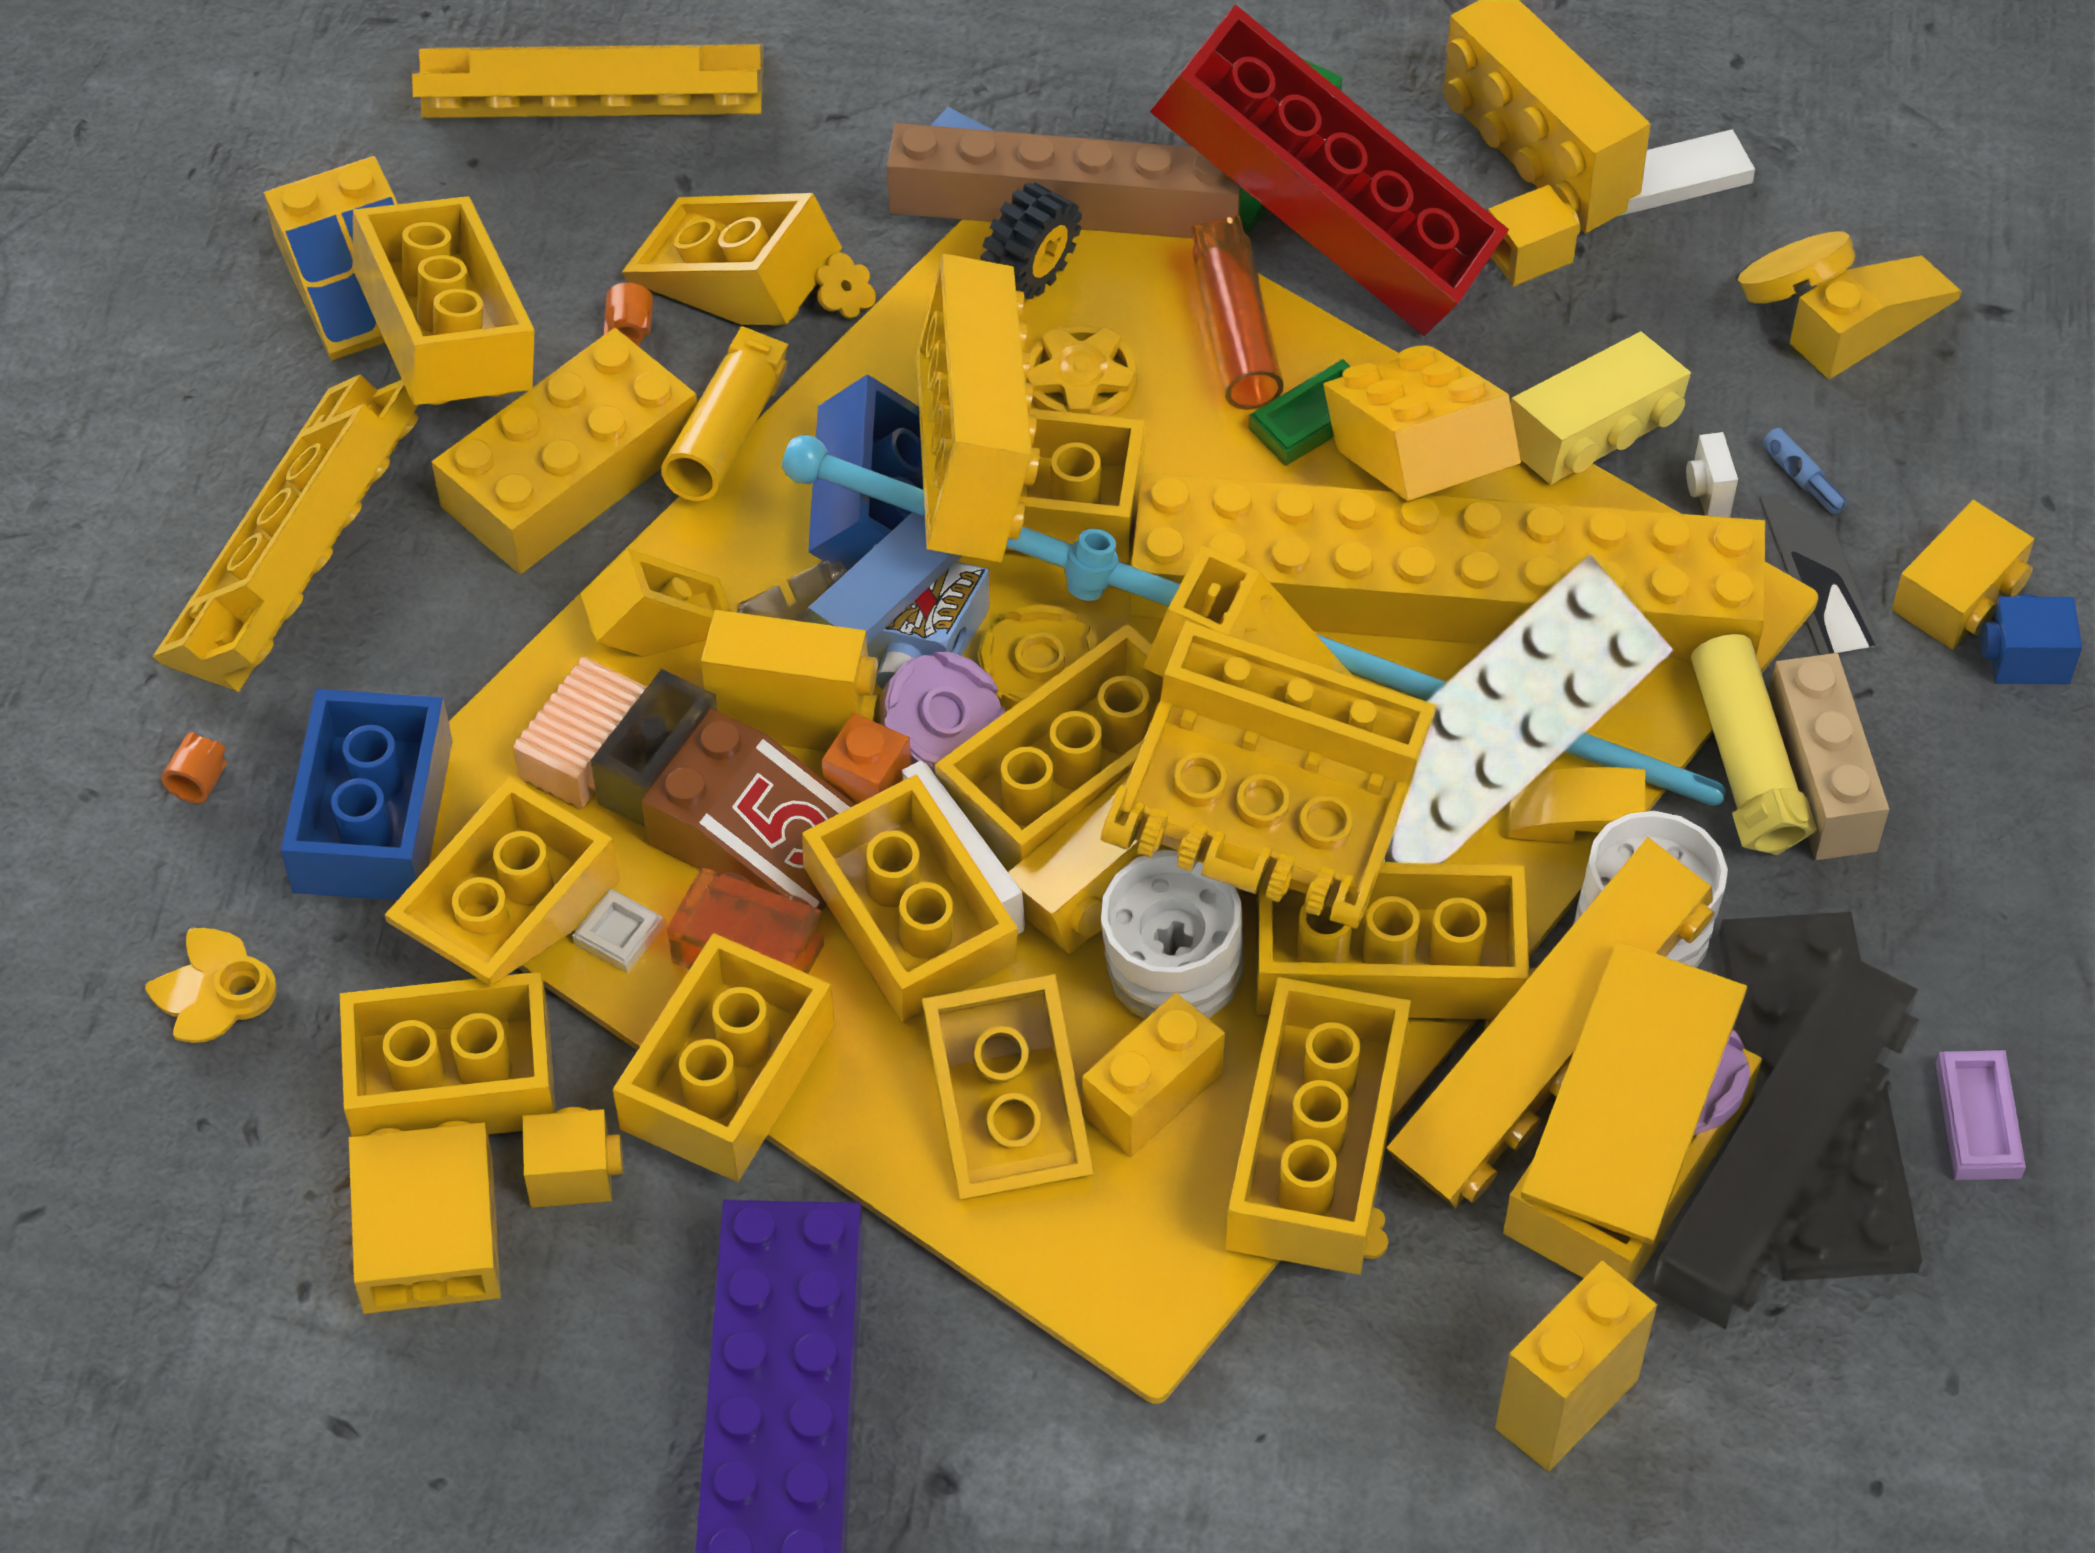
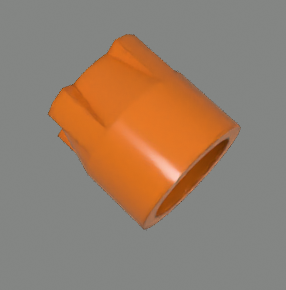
[604,283,653,347]
[161,732,227,804]

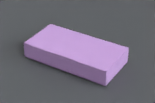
[1935,1050,2026,1180]

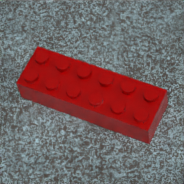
[1150,4,1509,337]

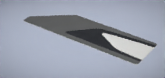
[1761,494,1879,655]

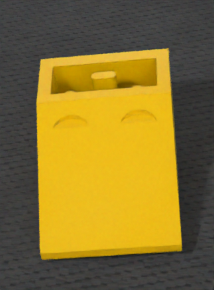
[1143,545,1353,679]

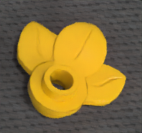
[145,928,277,1043]

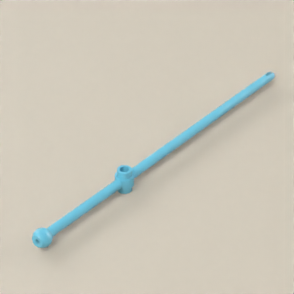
[782,435,1726,806]

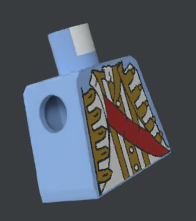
[867,544,990,689]

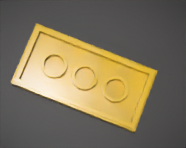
[1521,940,1747,1245]

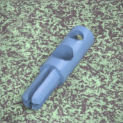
[1761,427,1848,515]

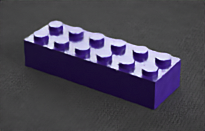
[695,1200,864,1553]

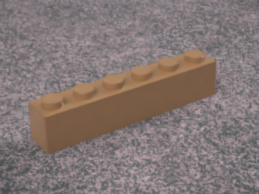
[887,123,1242,242]

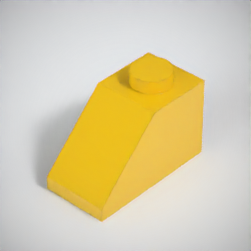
[580,548,731,656]

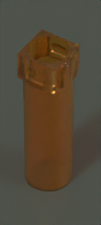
[1191,215,1284,410]

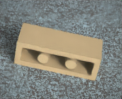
[1768,653,1889,860]

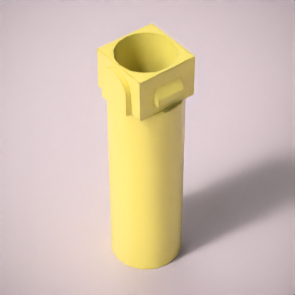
[1691,634,1818,855]

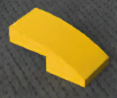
[1508,767,1646,844]

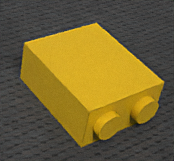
[701,610,880,751]
[349,1121,501,1314]
[1495,1261,1657,1472]

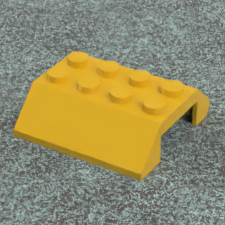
[1100,621,1437,929]

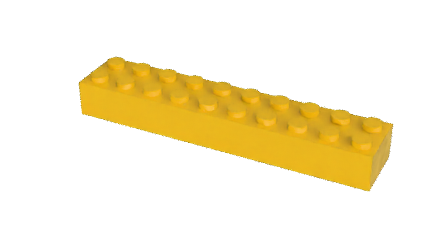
[1130,473,1765,660]

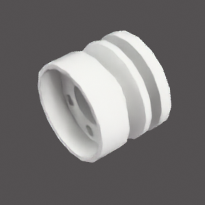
[1574,811,1728,968]
[1101,850,1245,1019]

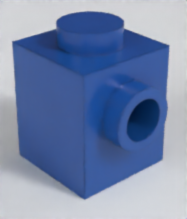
[1980,594,2082,684]

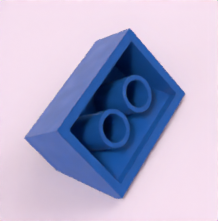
[808,374,923,574]

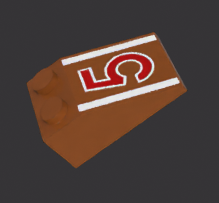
[641,708,856,924]

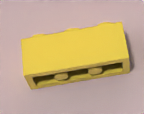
[1510,331,1691,485]

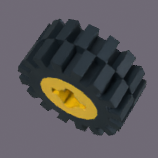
[980,182,1082,299]

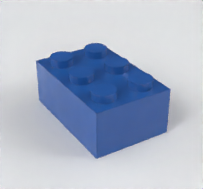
[281,689,453,900]

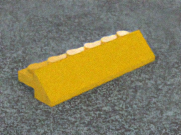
[412,44,764,118]
[152,374,419,692]

